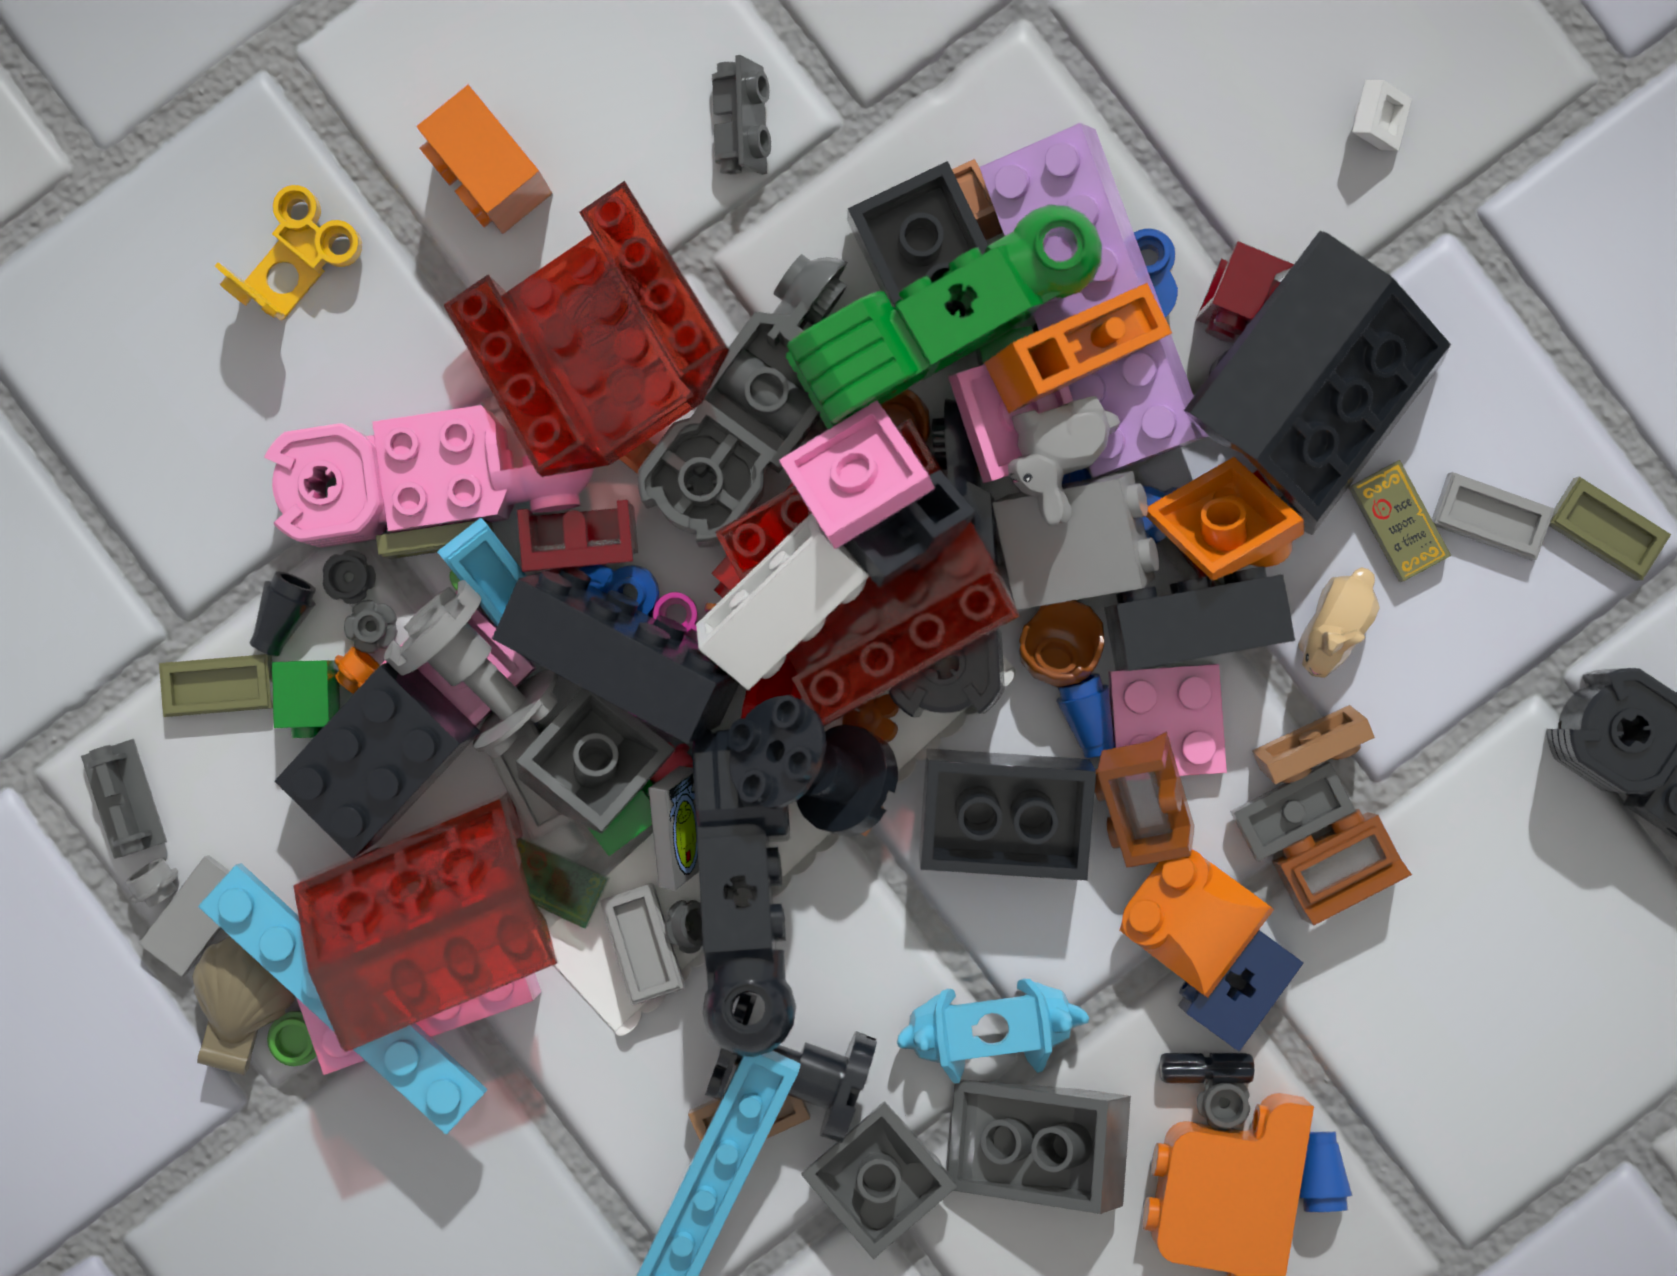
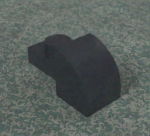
[843,470,976,587]

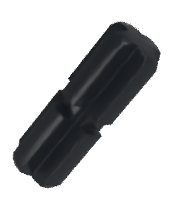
[1159,1053,1255,1083]

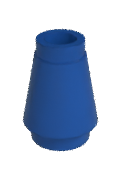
[1056,673,1115,758]
[1299,1131,1353,1212]

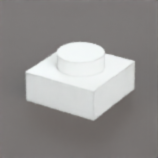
[1352,80,1412,151]

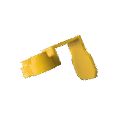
[215,185,362,321]

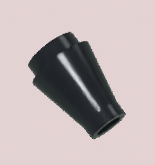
[249,571,316,656]

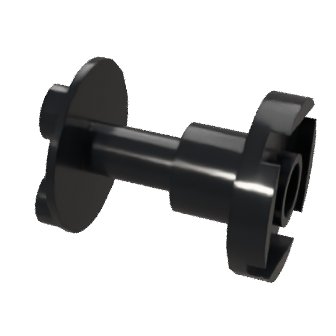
[727,695,898,837]
[705,993,877,1143]

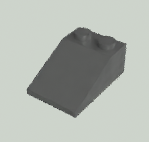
[948,1080,1131,1214]

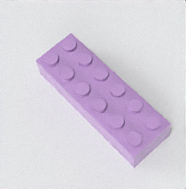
[979,123,1208,477]

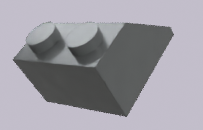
[516,688,675,834]

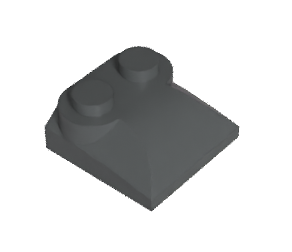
[801,1101,957,1259]

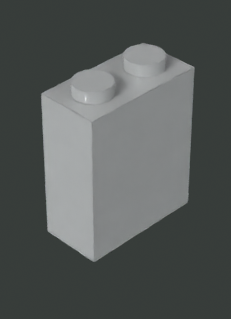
[992,471,1159,610]

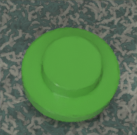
[267,1011,317,1066]

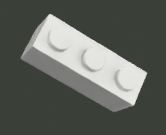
[696,513,869,690]

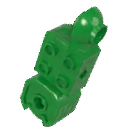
[786,205,1102,430]

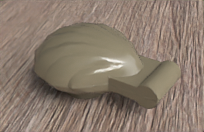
[192,936,295,1076]

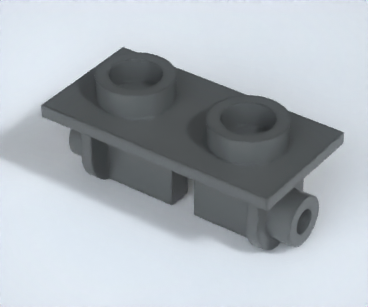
[712,55,771,174]
[81,739,167,859]

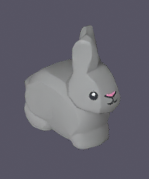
[1008,396,1120,526]

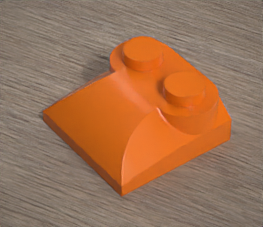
[1146,457,1304,581]
[1119,849,1274,998]

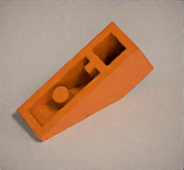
[984,283,1172,413]

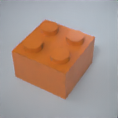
[416,84,553,234]

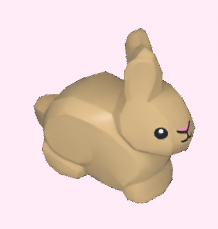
[1298,567,1380,678]

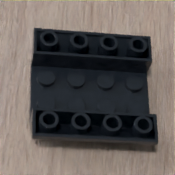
[1184,231,1451,535]

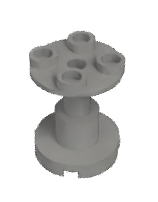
[384,580,558,759]

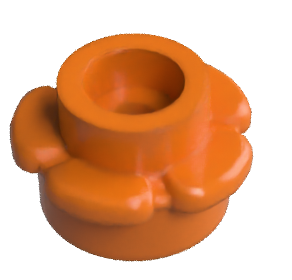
[334,646,380,694]

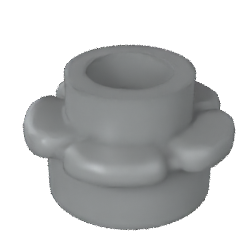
[125,858,178,907]

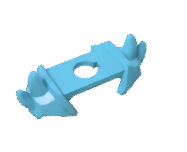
[897,978,1089,1083]

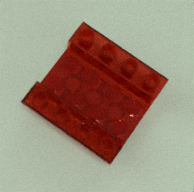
[444,181,730,477]
[715,418,1020,727]
[293,791,558,1052]

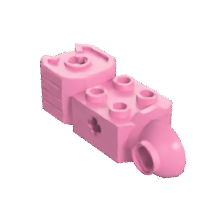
[264,405,595,548]

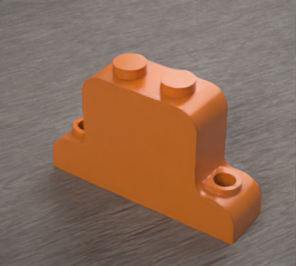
[1142,1093,1314,1276]

